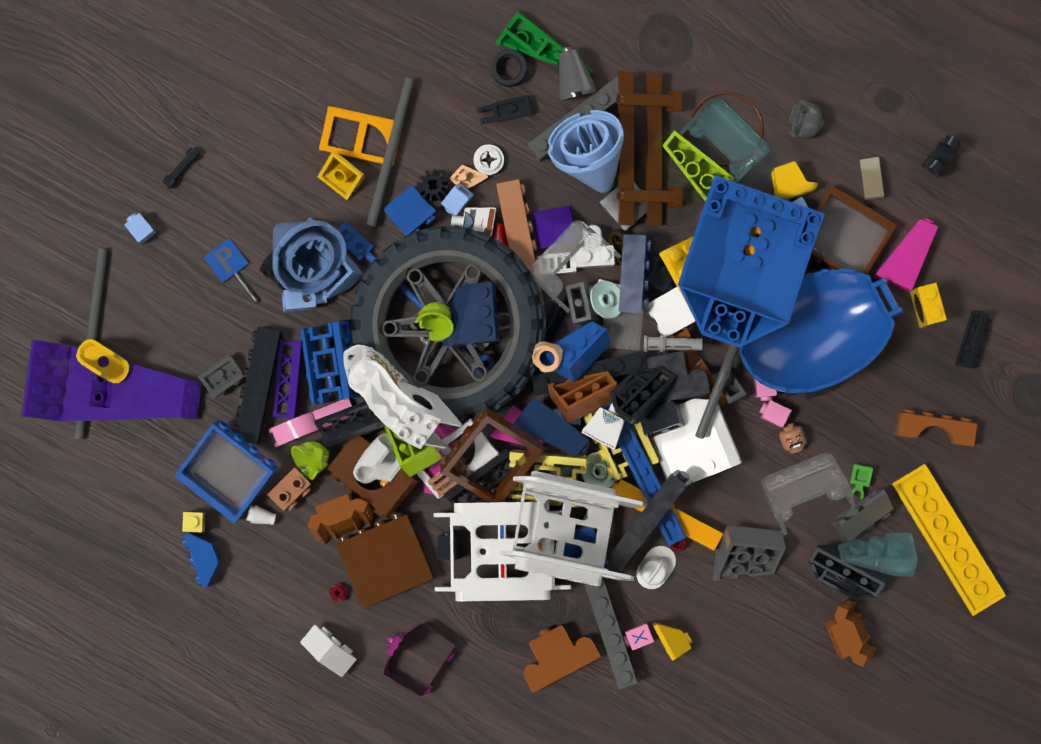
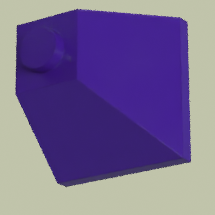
[531,206,576,250]

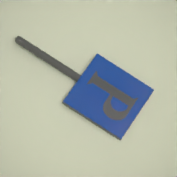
[204,238,258,302]

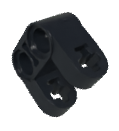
[922,135,962,178]

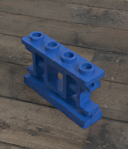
[301,321,360,405]

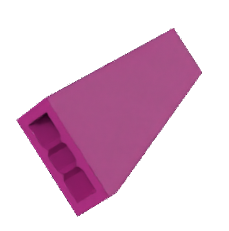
[874,218,938,291]

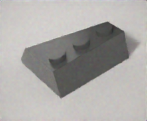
[830,489,894,542]
[713,525,786,581]

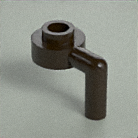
[608,229,628,267]

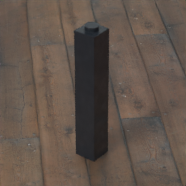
[607,469,693,571]

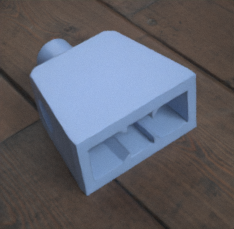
[282,290,327,313]

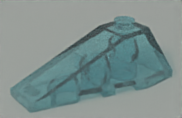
[838,532,918,576]

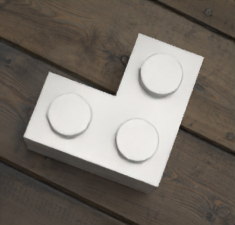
[300,625,357,677]

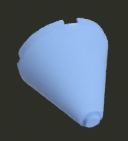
[548,110,624,193]

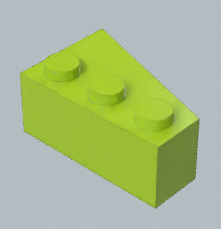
[384,426,443,477]

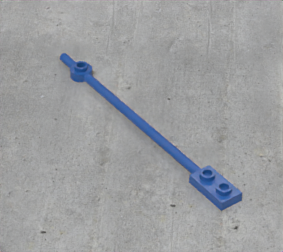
[337,221,495,374]

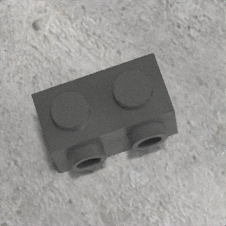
[566,282,599,325]

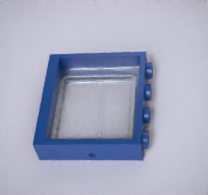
[174,420,279,524]

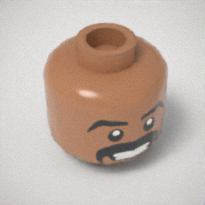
[779,423,807,453]

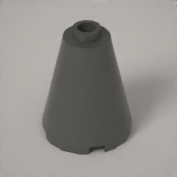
[559,46,597,101]

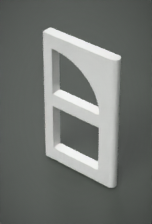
[416,419,499,499]

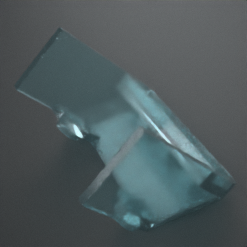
[679,98,770,183]

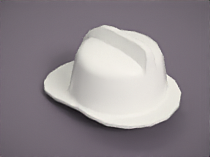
[636,546,676,589]

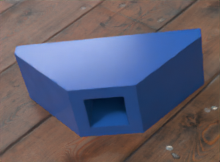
[182,532,221,588]

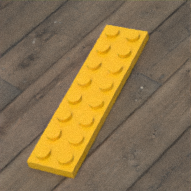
[892,464,1006,616]

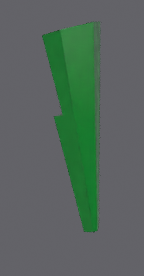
[495,10,593,75]

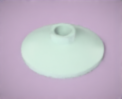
[590,281,621,319]
[581,452,618,488]

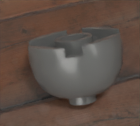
[789,100,824,139]

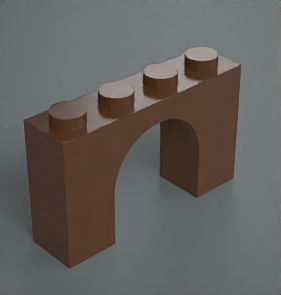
[327,435,418,518]

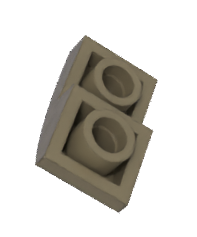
[860,157,884,200]

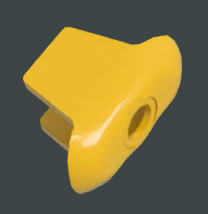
[771,162,818,201]
[76,339,129,383]

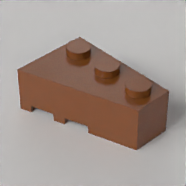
[548,371,617,424]

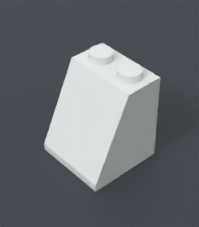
[648,287,695,338]

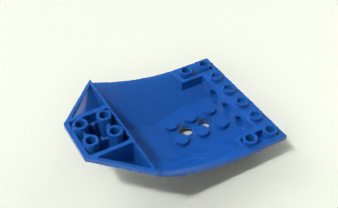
[678,175,825,348]

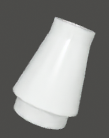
[246,505,276,525]

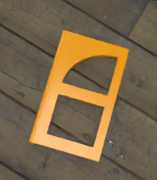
[319,106,403,166]

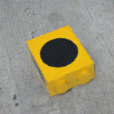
[910,283,947,328]

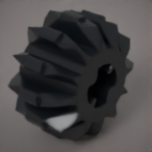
[417,169,449,202]

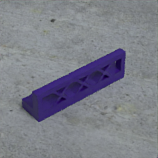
[273,341,303,419]

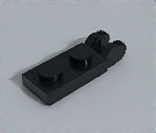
[477,95,533,124]

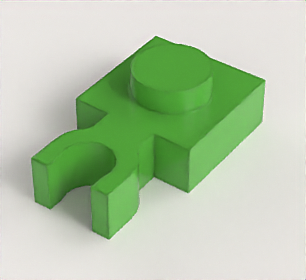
[850,463,873,499]

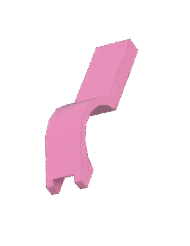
[269,399,352,447]

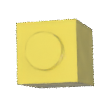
[182,512,206,532]

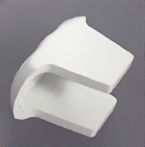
[353,433,401,484]

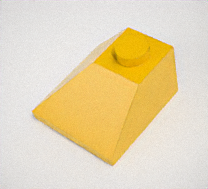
[652,622,692,661]

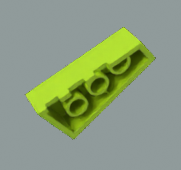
[662,130,734,201]

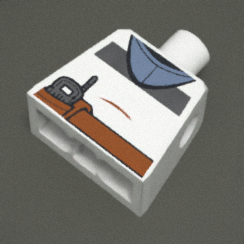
[451,208,496,236]

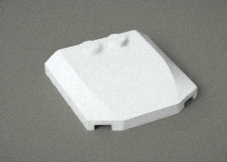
[650,398,742,482]

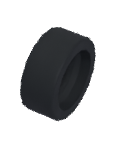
[491,50,527,87]

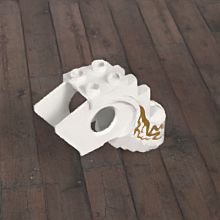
[343,345,462,449]

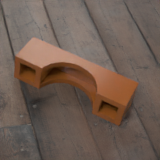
[895,410,977,447]

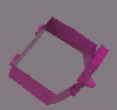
[383,623,455,697]

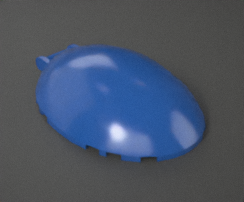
[739,268,904,393]

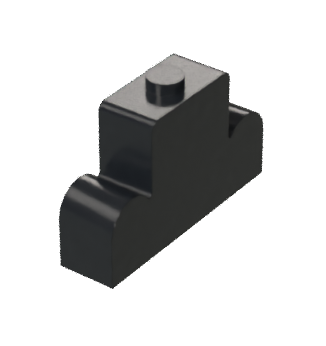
[646,350,713,404]

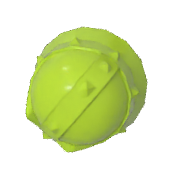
[415,302,453,341]
[291,441,329,480]

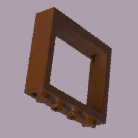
[440,407,543,503]

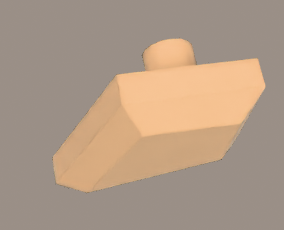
[449,165,488,189]

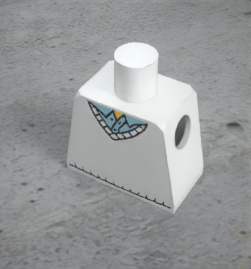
[581,403,625,450]

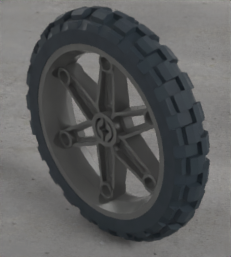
[350,226,546,422]

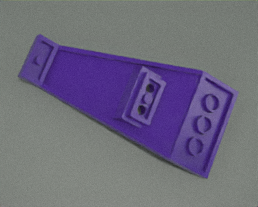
[21,340,202,422]

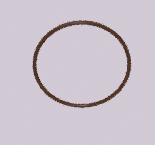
[688,92,763,166]

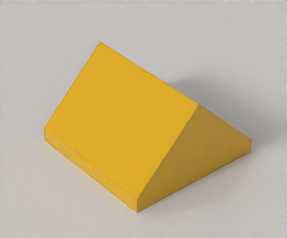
[317,151,366,200]

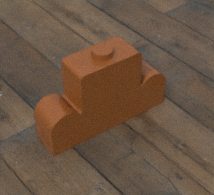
[524,625,601,693]

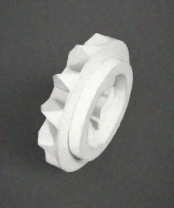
[473,145,504,175]

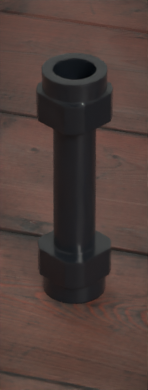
[162,147,200,189]

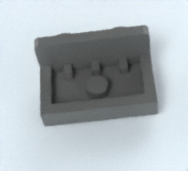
[198,354,244,398]

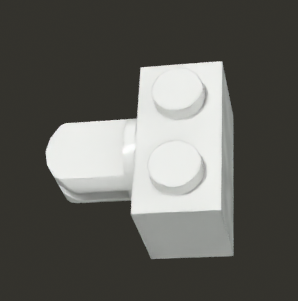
[574,225,615,269]

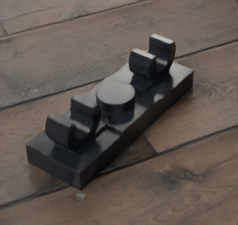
[544,292,570,343]
[955,310,992,369]

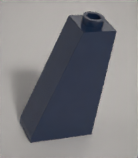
[513,397,589,455]

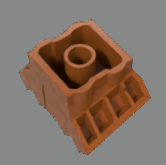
[307,493,376,545]
[825,598,876,667]

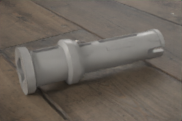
[644,335,702,352]

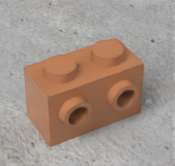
[267,467,312,511]

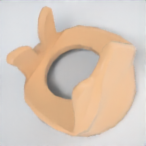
[532,342,563,373]

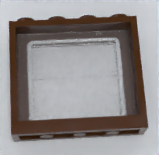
[810,185,897,275]

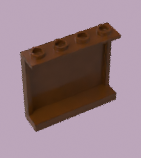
[335,512,434,609]

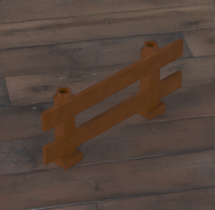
[616,71,682,226]

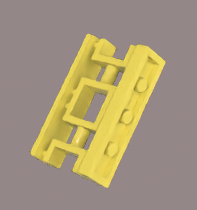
[583,409,659,481]
[507,449,589,507]

